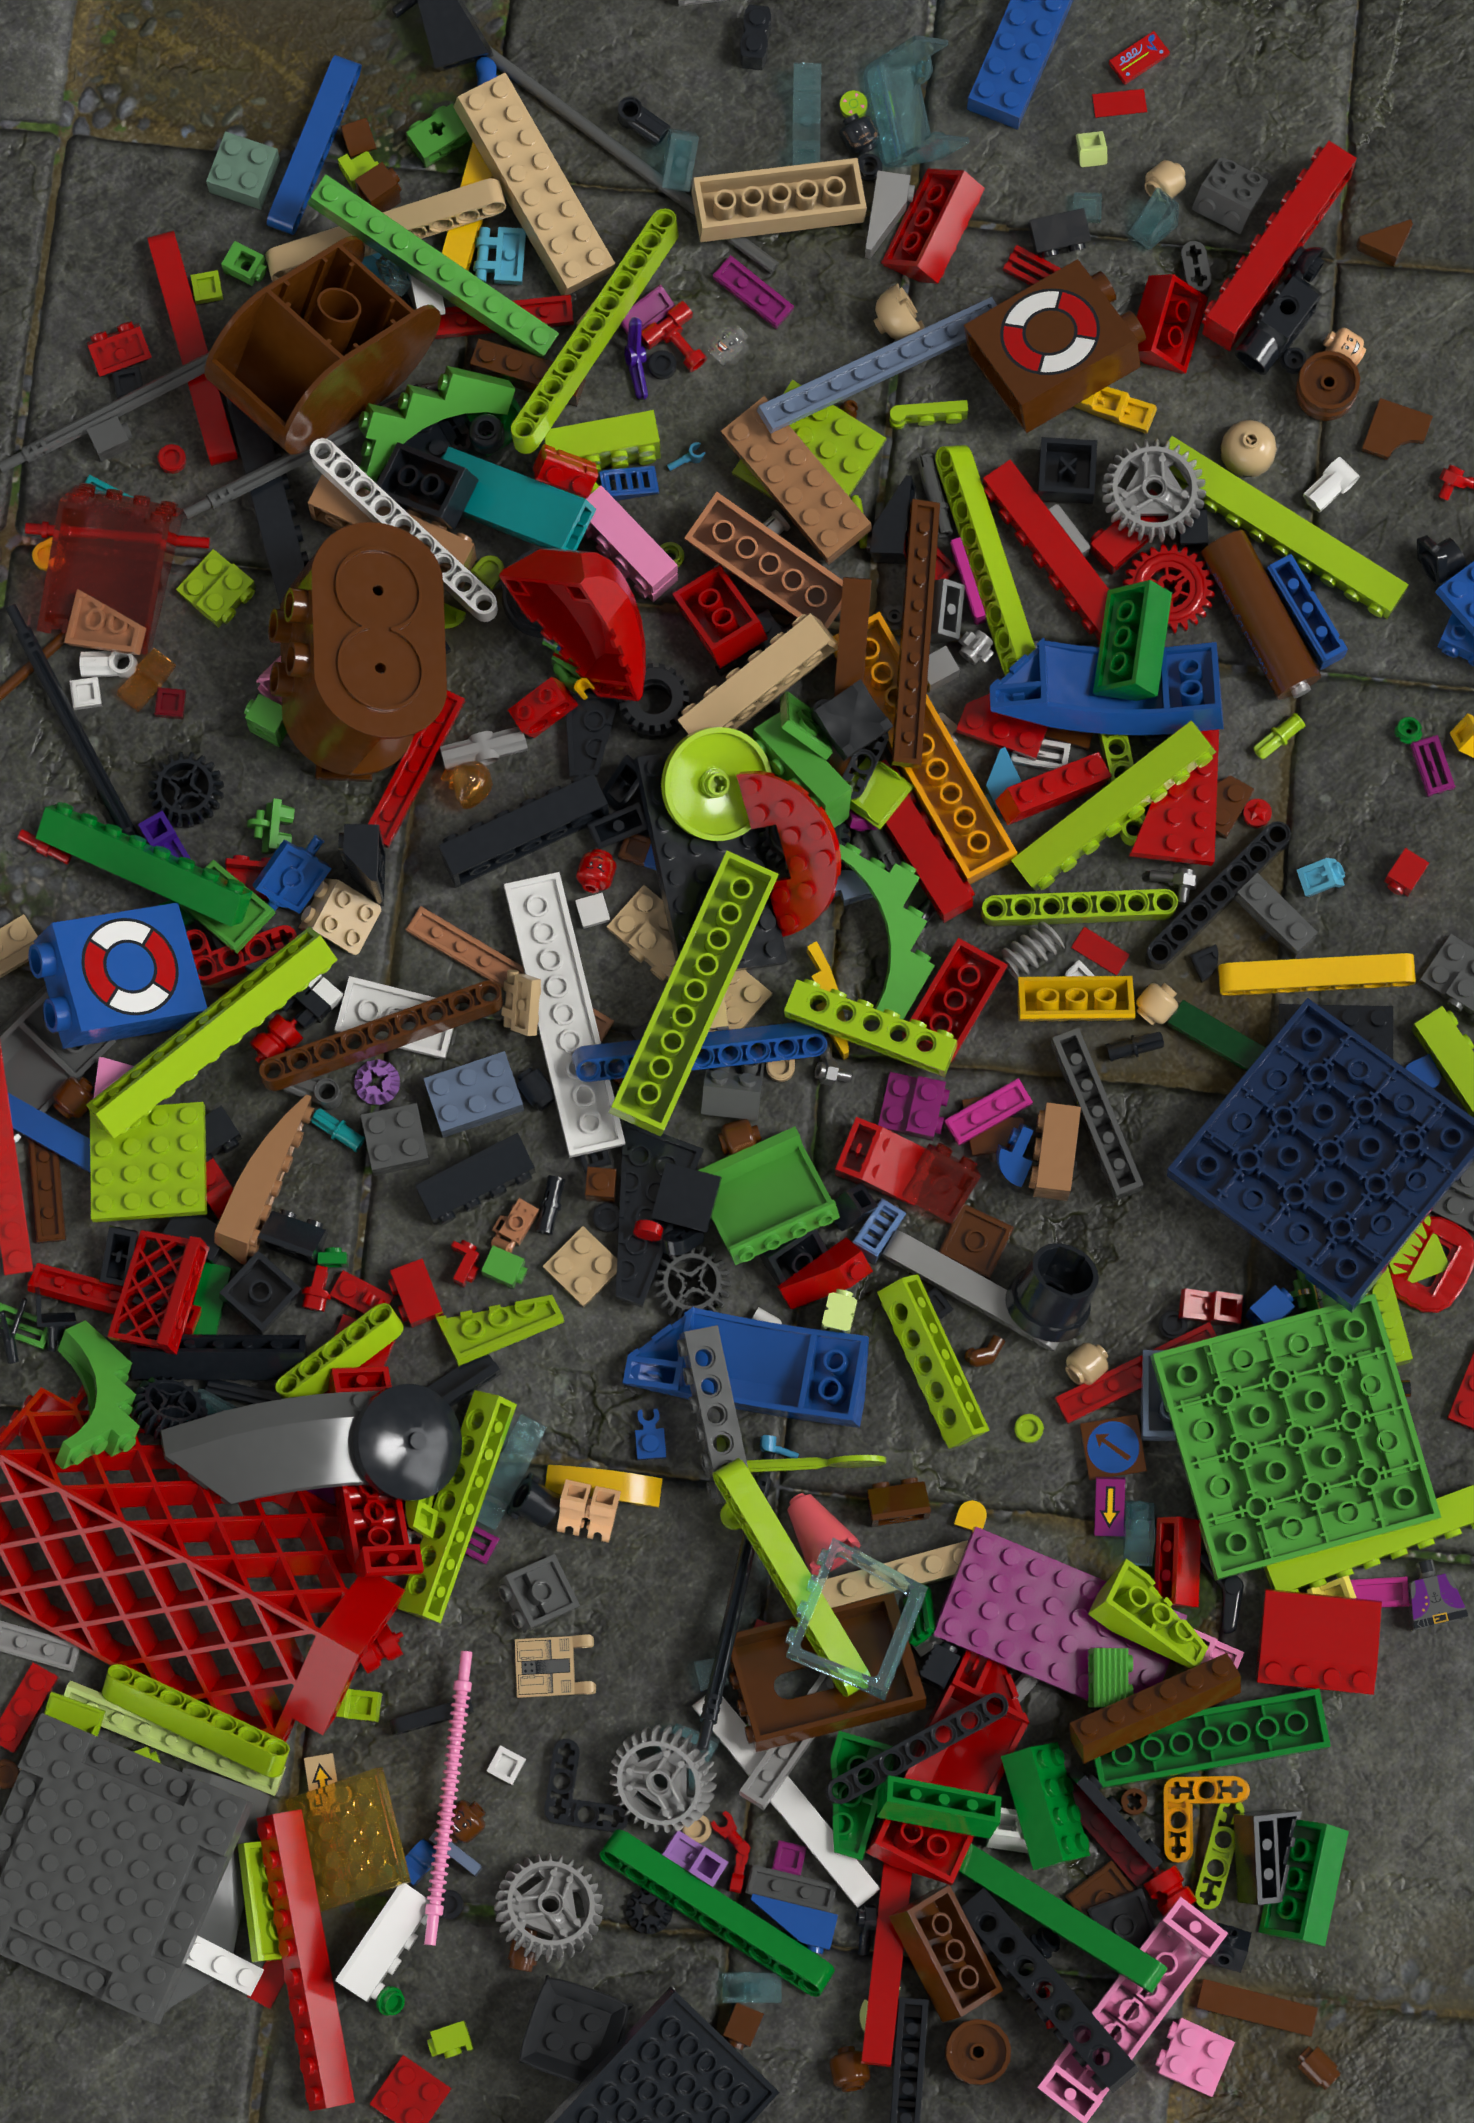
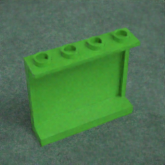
[698,1126,840,1265]

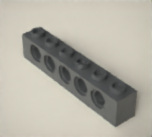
[1051,1028,1143,1201]
[677,1325,748,1505]

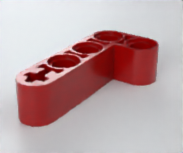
[186,925,297,986]

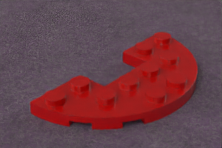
[736,771,841,937]

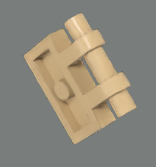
[501,970,541,1036]

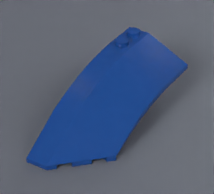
[990,638,1224,735]
[623,1306,869,1428]

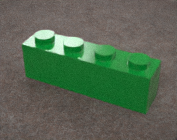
[877,1775,1001,1839]

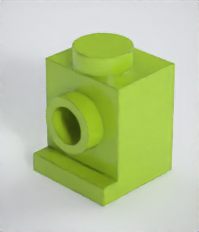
[427,2021,474,2059]

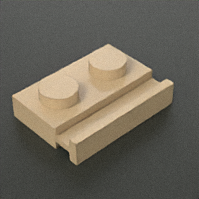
[0,914,38,978]

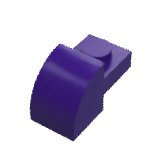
[138,810,191,859]

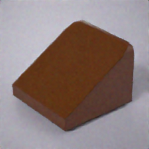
[341,118,377,158]

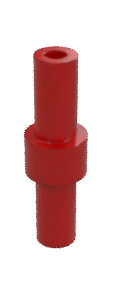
[17,829,73,865]

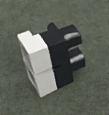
[281,974,344,1030]

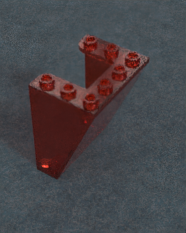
[37,483,184,655]

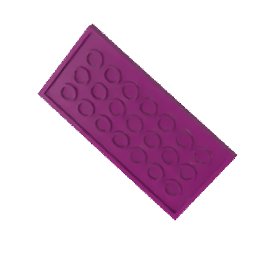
[932,1526,1187,1701]

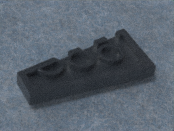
[1068,1766,1163,1869]

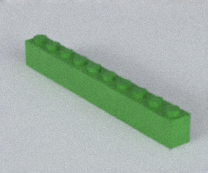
[307,174,559,358]

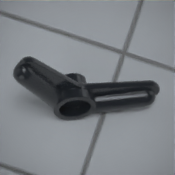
[1200,1550,1244,1634]

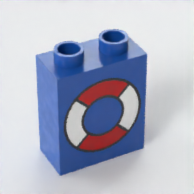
[28,903,207,1049]

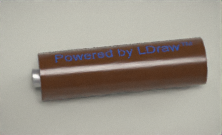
[1201,530,1321,700]

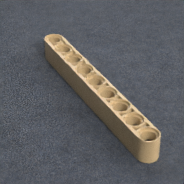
[265,178,506,282]

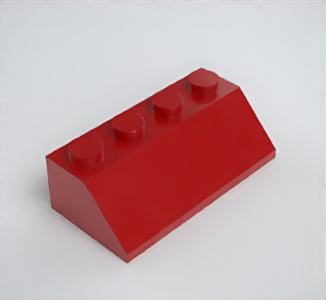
[881,168,985,284]

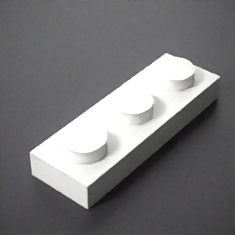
[186,1936,264,1996]

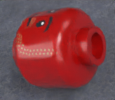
[576,849,617,893]

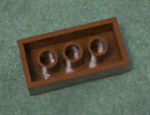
[888,1885,1003,2022]

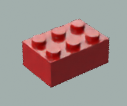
[672,565,768,668]

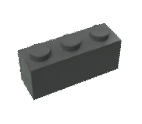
[1234,873,1318,959]

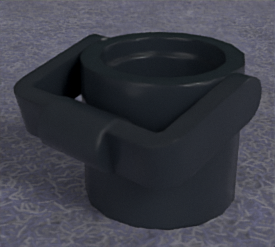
[1417,535,1467,585]
[507,1472,560,1527]

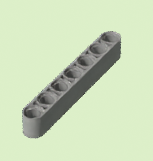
[881,1230,1060,1352]

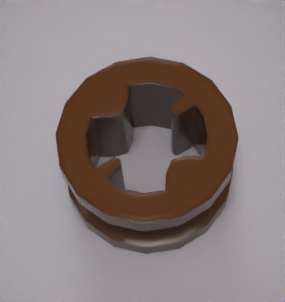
[1120,1788,1148,1816]

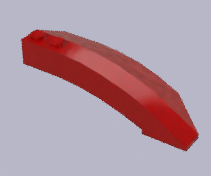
[866,1650,1029,1885]

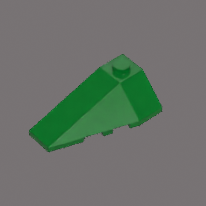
[831,1731,896,1861]

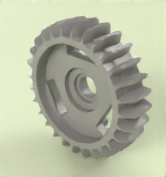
[1102,439,1206,543]
[609,1724,717,1833]
[494,1853,603,1963]

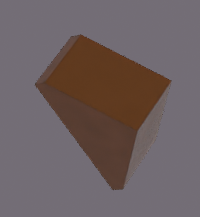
[1356,219,1413,267]

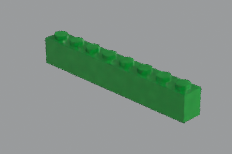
[36,802,253,927]

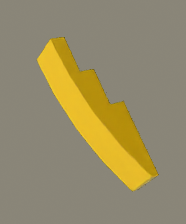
[1073,386,1157,434]
[807,941,849,1060]

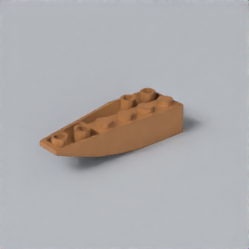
[214,1094,314,1265]

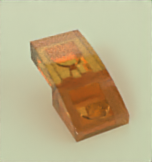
[117,648,176,712]

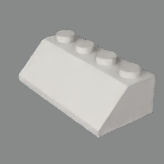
[335,1881,430,2002]

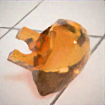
[441,761,493,809]

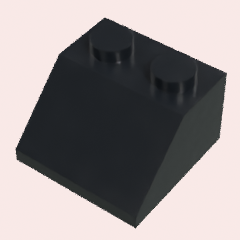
[258,1209,328,1266]

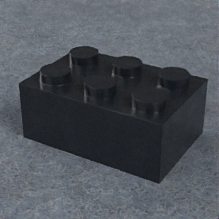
[377,442,479,530]

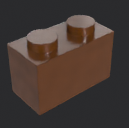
[355,162,402,212]

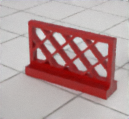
[107,1230,209,1355]

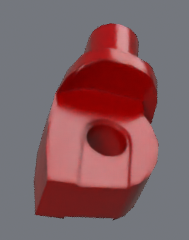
[301,1265,331,1312]

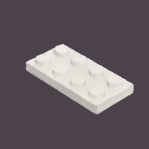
[335,976,460,1060]

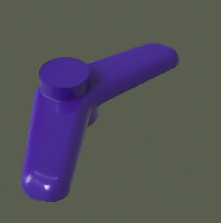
[624,317,648,400]

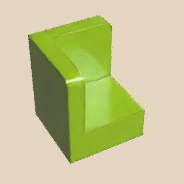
[338,151,379,191]

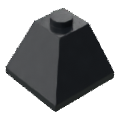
[759,1229,828,1285]

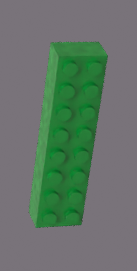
[1092,1689,1331,1790]

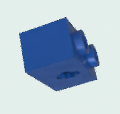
[1245,1285,1295,1326]

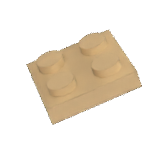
[543,1226,617,1308]

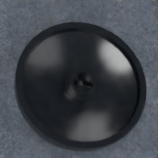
[353,1384,462,1501]

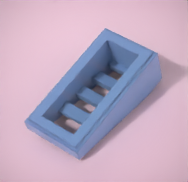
[852,1198,906,1264]

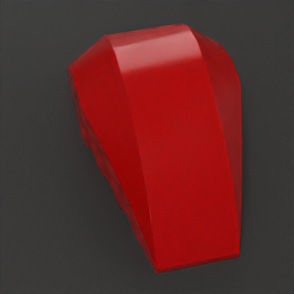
[499,548,646,701]

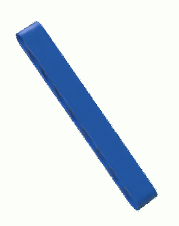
[572,1022,827,1082]

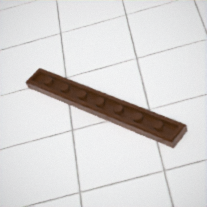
[829,577,872,777]

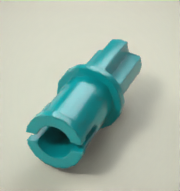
[311,1108,366,1153]

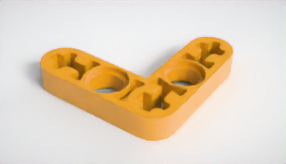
[1164,1776,1250,1863]

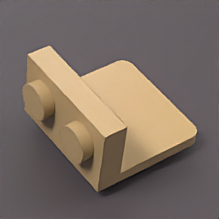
[298,878,381,955]

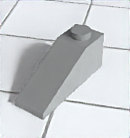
[865,171,915,259]

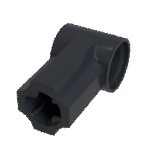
[618,96,671,147]

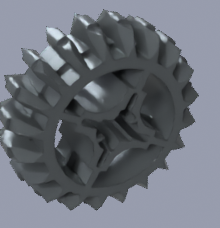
[653,1246,731,1320]

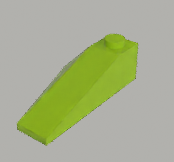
[1088,1558,1208,1669]

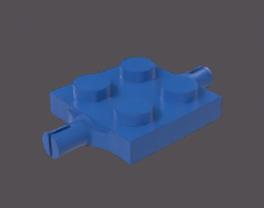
[252,835,332,914]

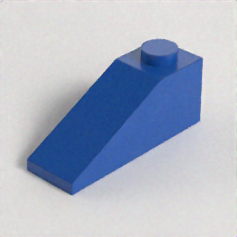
[751,1894,838,1955]

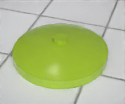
[661,726,772,841]

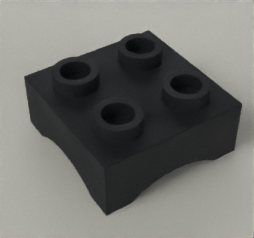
[811,679,893,761]

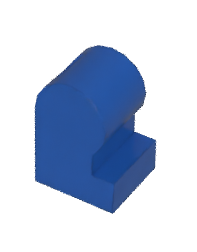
[394,1838,436,1887]

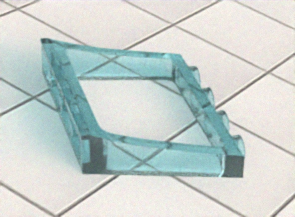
[785,1538,928,1701]

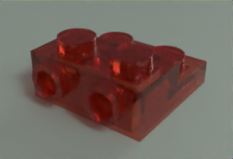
[902,1143,981,1224]

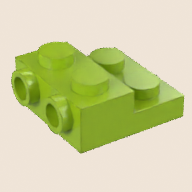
[176,549,256,628]

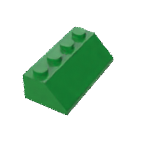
[1093,580,1172,701]
[1258,1820,1349,1947]

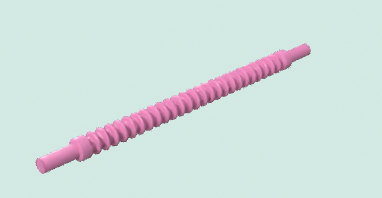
[424,1651,472,1946]

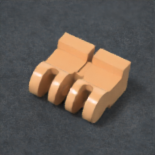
[557,1479,621,1543]

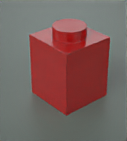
[1384,848,1429,897]

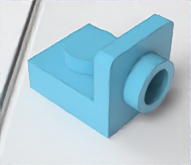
[1297,858,1345,897]

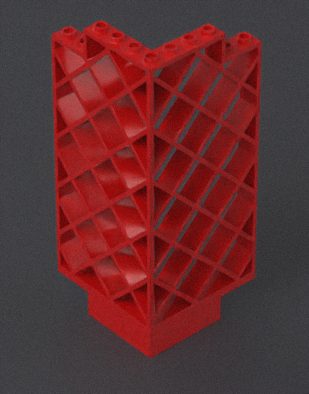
[0,1385,405,1742]

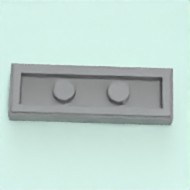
[0,1621,81,1673]

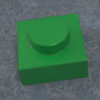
[318,1247,348,1268]

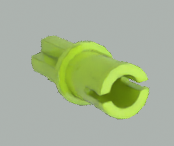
[1253,713,1305,759]

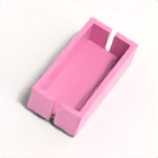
[584,486,678,602]

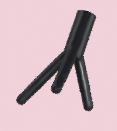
[0,1298,27,1364]

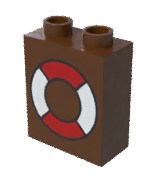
[964,259,1146,433]

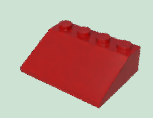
[1256,1589,1382,1695]

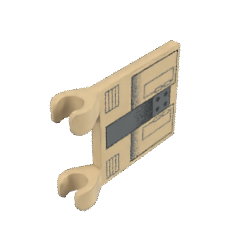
[515,1634,596,1698]

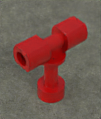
[641,301,707,372]

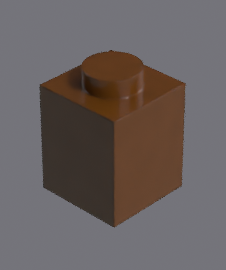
[585,1167,617,1203]
[723,2002,764,2050]

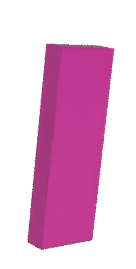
[950,537,986,625]
[944,1078,1033,1146]

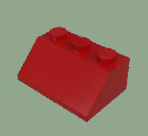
[1137,274,1208,374]

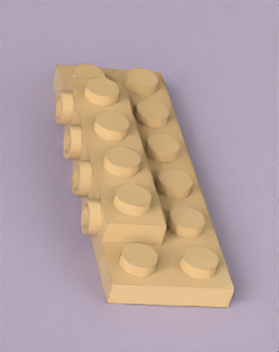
[607,885,773,1030]

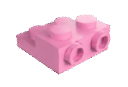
[1155,2018,1235,2097]

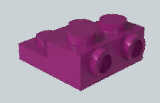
[878,1072,950,1141]

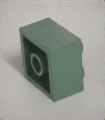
[206,131,280,210]

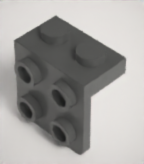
[1192,157,1268,234]

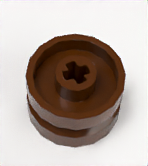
[1295,350,1360,421]
[945,2019,1011,2085]

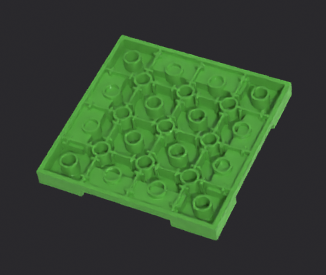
[1151,1294,1441,1581]

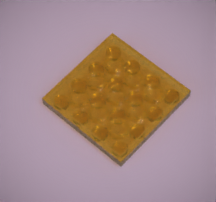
[285,1767,411,1913]

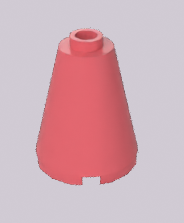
[787,1493,861,1576]

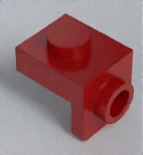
[451,1240,480,1288]

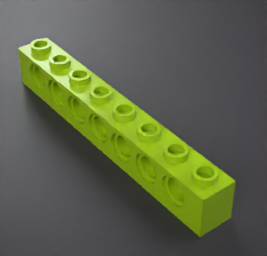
[398,1390,517,1624]

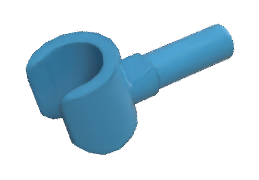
[667,442,705,471]
[760,1435,799,1458]

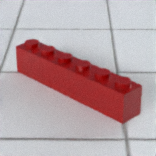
[881,759,975,923]

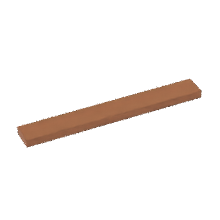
[406,906,614,1043]

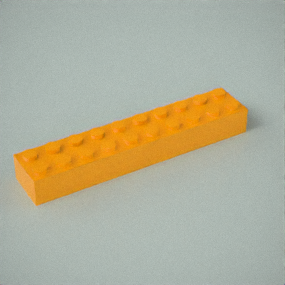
[833,612,1017,885]

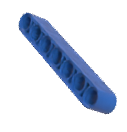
[267,55,362,235]

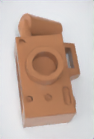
[491,1198,539,1253]

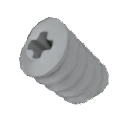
[1001,921,1065,981]

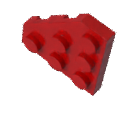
[956,693,1048,761]

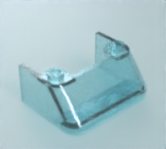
[864,35,969,168]

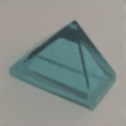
[1128,188,1179,250]

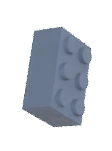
[423,1051,524,1138]

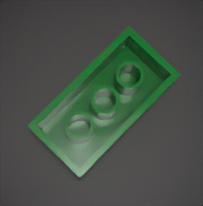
[1001,1742,1091,1871]

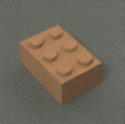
[1029,1103,1081,1201]

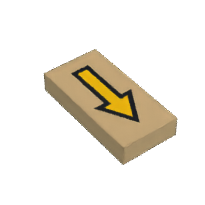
[304,1753,342,1817]

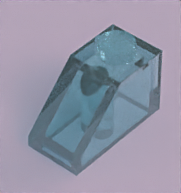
[662,128,699,192]

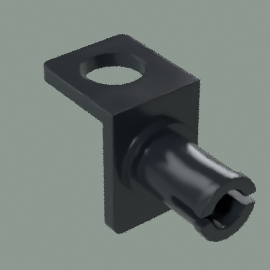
[35,1287,76,1352]

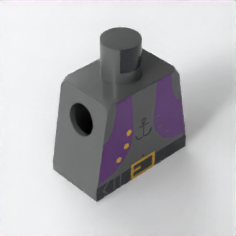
[1408,1559,1468,1631]

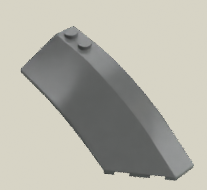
[0,985,116,1144]

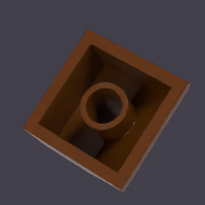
[867,1478,931,1527]

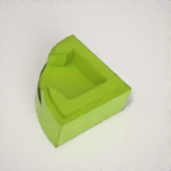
[444,603,466,629]

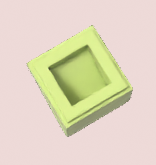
[1076,131,1107,167]

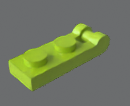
[889,400,968,430]

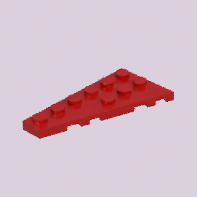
[1129,729,1219,866]

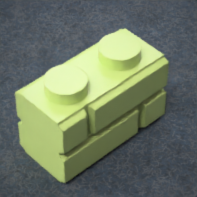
[821,1289,857,1334]

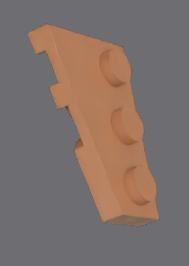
[64,589,146,655]

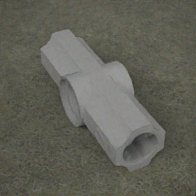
[440,727,528,771]

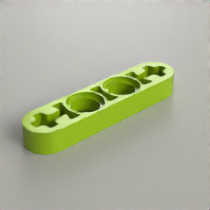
[1194,1803,1244,1910]

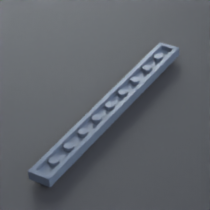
[756,297,997,434]

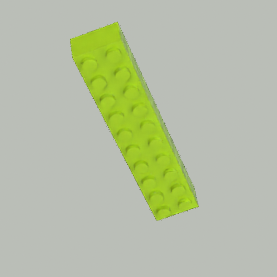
[608,851,779,1137]

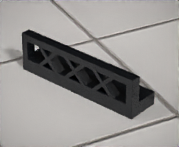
[427,1354,502,1407]

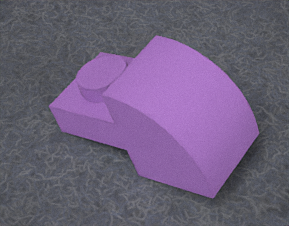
[661,1831,729,1887]

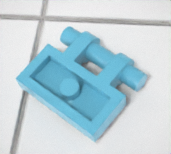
[473,227,526,285]

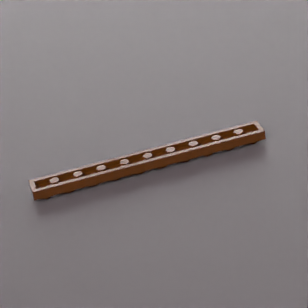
[891,499,940,769]

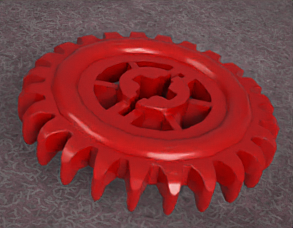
[1123,544,1215,634]

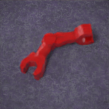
[711,1811,750,1894]

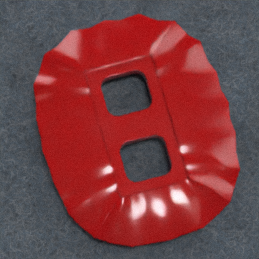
[1388,1216,1474,1313]

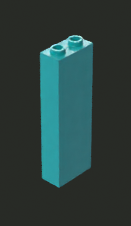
[441,447,596,550]

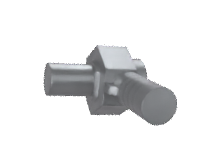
[1150,868,1197,905]
[815,1037,852,1086]

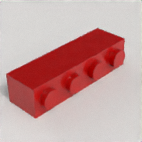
[995,752,1112,825]

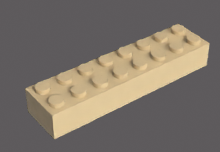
[454,72,615,295]

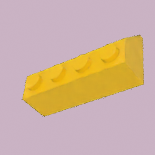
[1018,976,1135,1022]

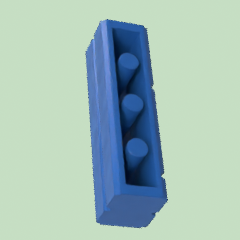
[1266,554,1348,670]

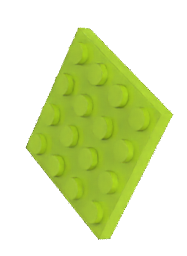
[732,380,886,500]
[90,1102,207,1222]

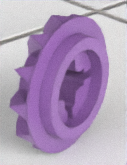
[354,1059,400,1105]

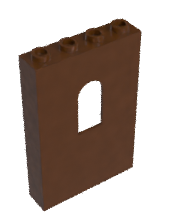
[729,1592,926,1752]

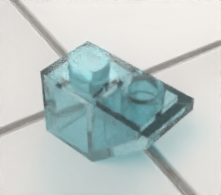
[1123,1501,1155,1566]

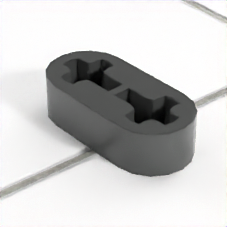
[1181,241,1211,294]

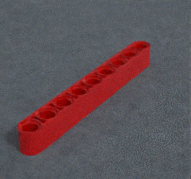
[147,230,238,466]

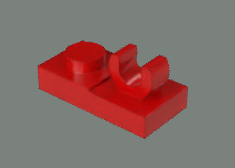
[330,1270,394,1314]

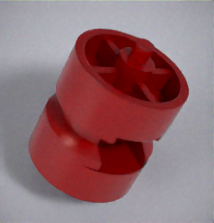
[249,1013,303,1063]
[359,1624,404,1674]
[1143,1865,1197,1917]

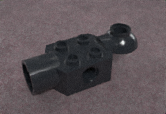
[1234,246,1325,375]

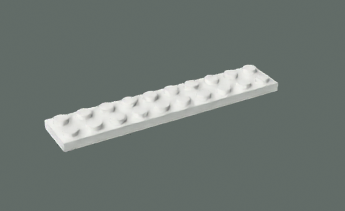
[504,872,625,1158]

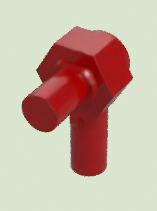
[1438,464,1474,500]

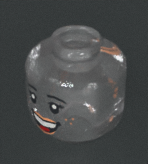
[708,325,749,366]

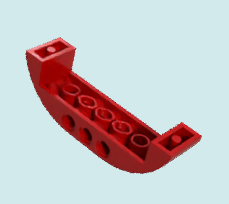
[328,1366,424,1577]

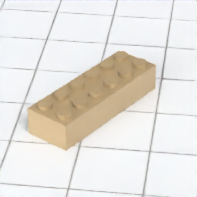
[691,158,867,242]
[678,613,838,734]

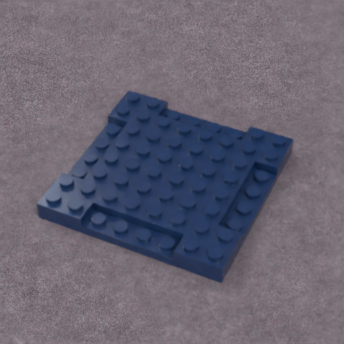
[1167,998,1474,1313]

